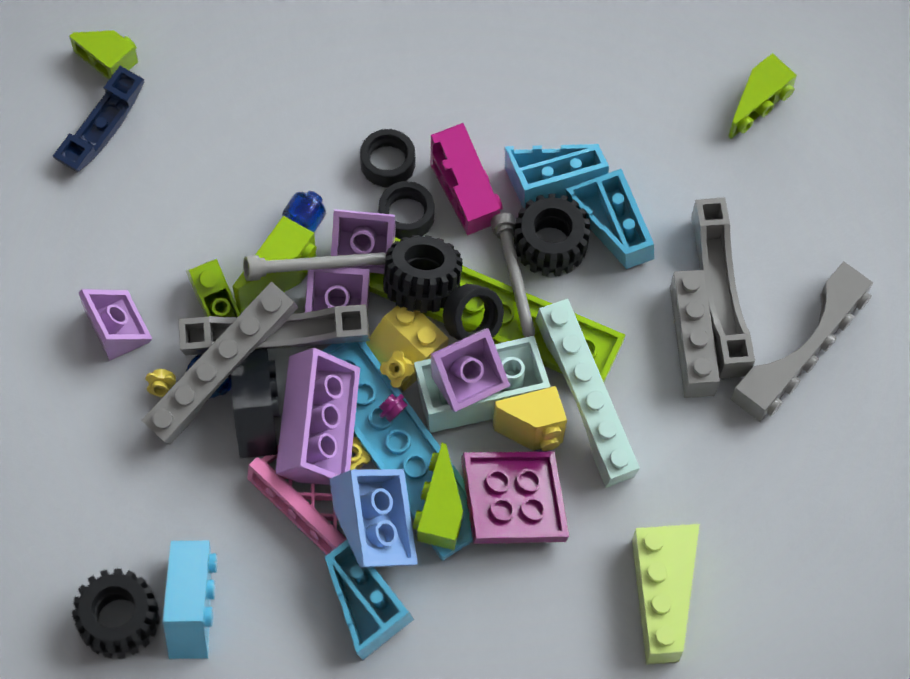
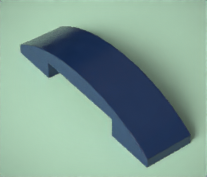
[53,66,145,172]

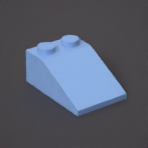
[330,469,418,568]

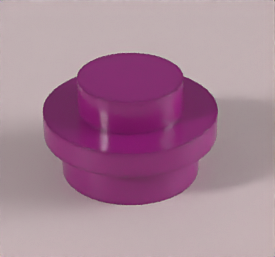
[379,394,408,422]

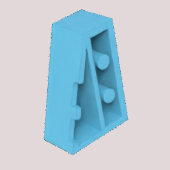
[504,144,609,208]
[163,540,217,659]
[325,540,414,660]

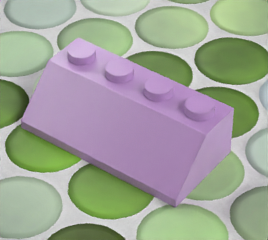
[275,347,360,485]

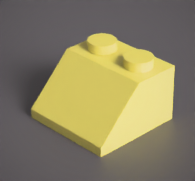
[366,306,449,392]
[493,386,567,451]

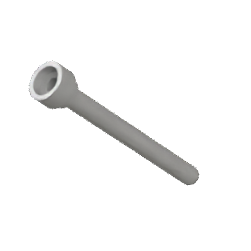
[491,213,535,337]
[243,252,386,281]

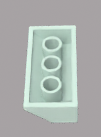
[414,336,551,433]

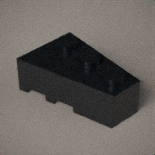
[231,348,280,459]

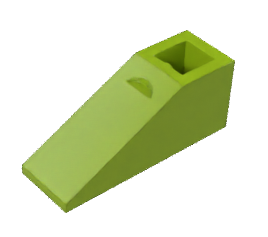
[728,53,797,139]
[186,259,240,317]
[413,443,463,550]

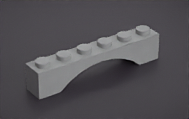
[691,197,755,379]
[731,261,873,422]
[142,281,298,444]
[178,304,370,356]

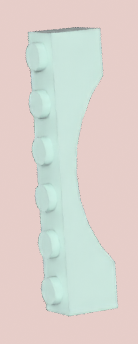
[536,298,640,488]

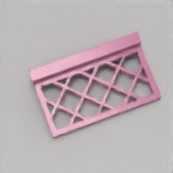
[247,445,347,555]

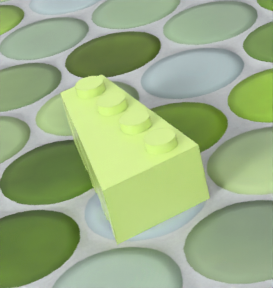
[632,524,700,664]

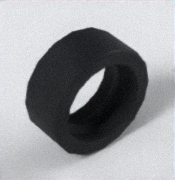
[360,129,415,188]
[378,181,435,239]
[442,284,504,341]

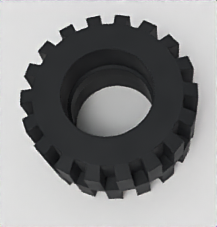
[514,194,591,276]
[383,235,463,313]
[72,568,160,659]

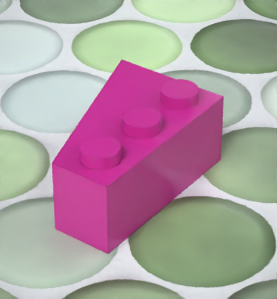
[430,123,503,236]

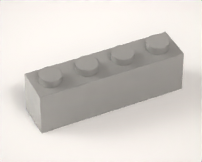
[670,270,720,398]

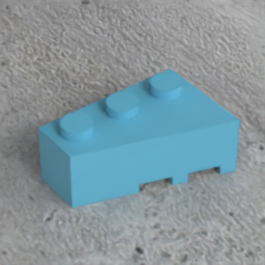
[565,169,654,269]

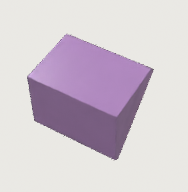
[331,209,395,274]
[305,267,370,312]
[79,289,152,361]
[431,328,510,412]

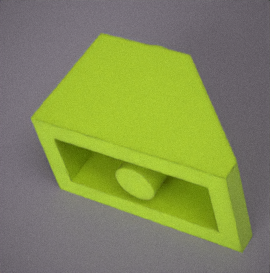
[69,30,138,80]

